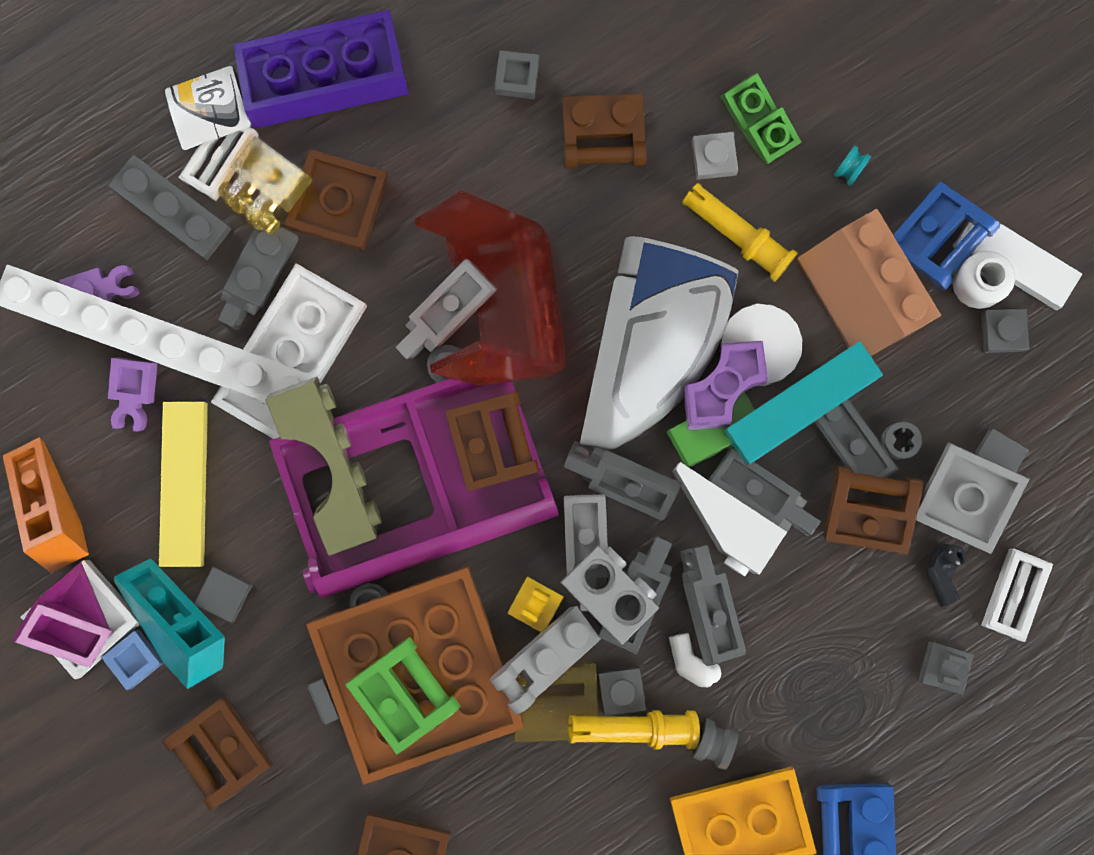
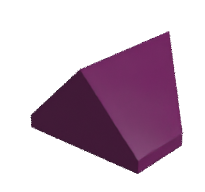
[13,562,112,668]

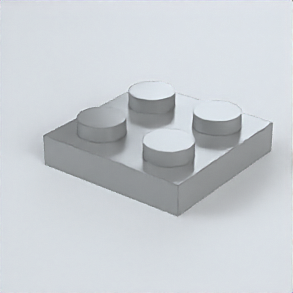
[916,442,1030,554]

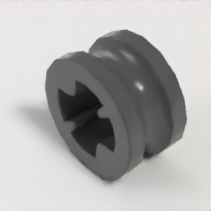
[880,422,922,460]

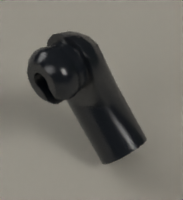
[926,544,966,607]

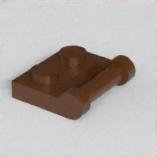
[563,94,646,169]
[445,392,540,492]
[823,466,923,554]
[162,696,273,811]

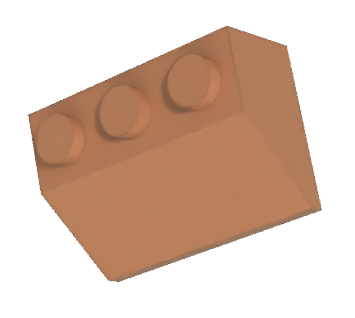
[796,209,941,356]

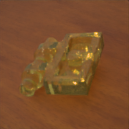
[218,136,313,234]

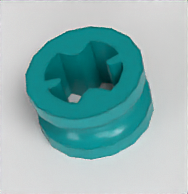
[833,145,872,186]

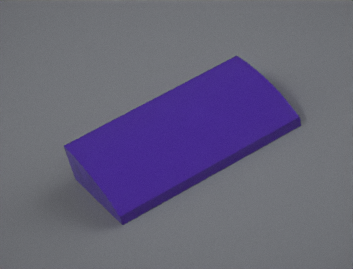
[234,10,409,129]

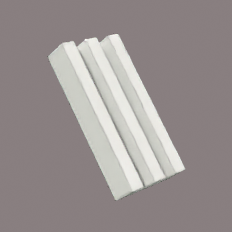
[179,127,258,201]
[981,549,1053,642]

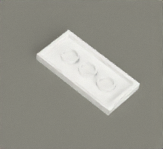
[211,263,367,439]

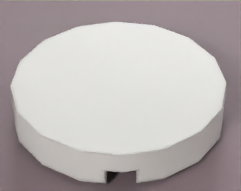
[720,304,803,386]

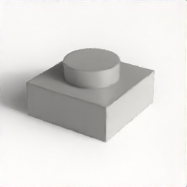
[692,132,738,180]

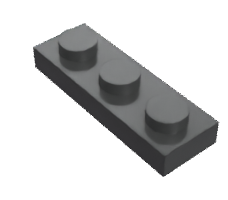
[108,155,232,260]

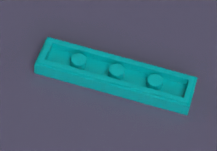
[723,341,883,466]

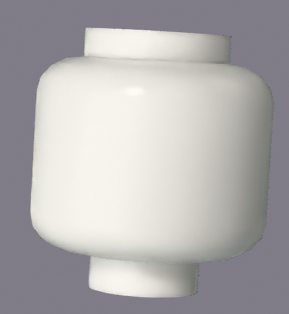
[952,251,1015,309]

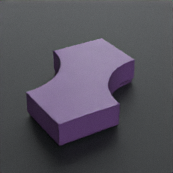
[684,341,768,430]

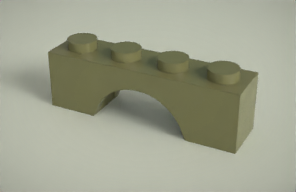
[265,376,382,556]

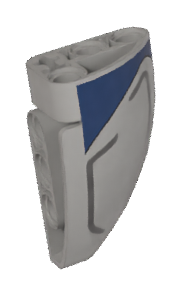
[580,236,739,451]

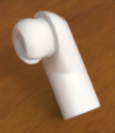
[669,633,721,687]

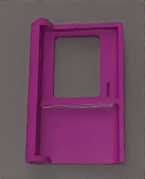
[269,360,559,599]

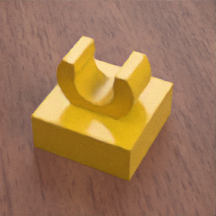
[507,576,564,632]

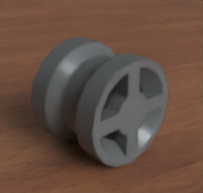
[692,718,739,770]

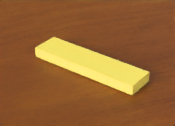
[159,402,208,567]

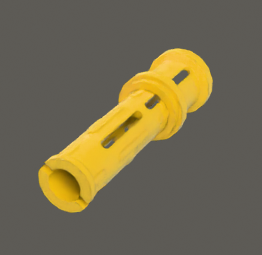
[682,183,798,282]
[568,710,700,749]

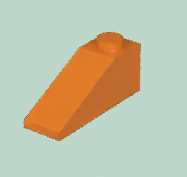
[3,437,89,573]

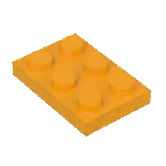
[670,766,817,855]

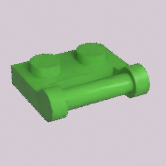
[346,636,461,755]

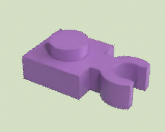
[59,265,140,303]
[108,357,157,432]

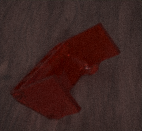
[415,191,566,386]

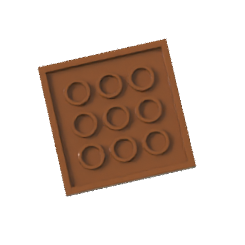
[306,566,525,785]

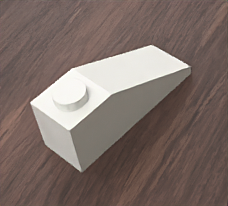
[672,462,787,577]

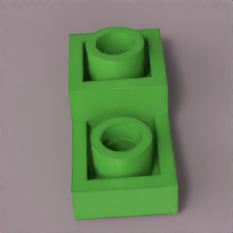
[720,73,802,164]
[667,392,755,467]

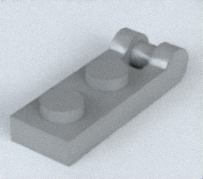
[489,606,601,715]

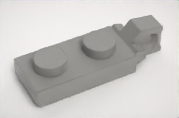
[396,259,497,359]
[564,494,608,611]

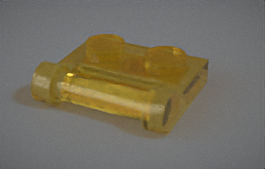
[515,662,598,742]

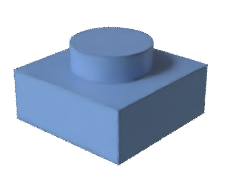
[101,630,163,690]

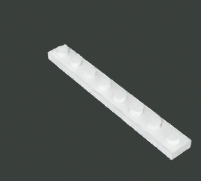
[0,265,320,402]

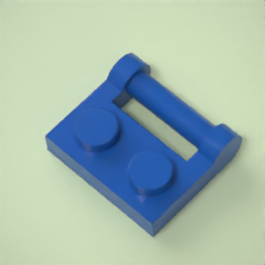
[893,181,1000,291]
[816,784,896,855]

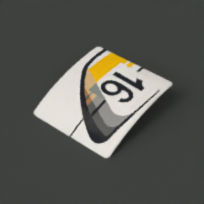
[165,66,251,150]

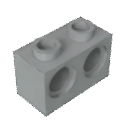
[560,546,659,645]

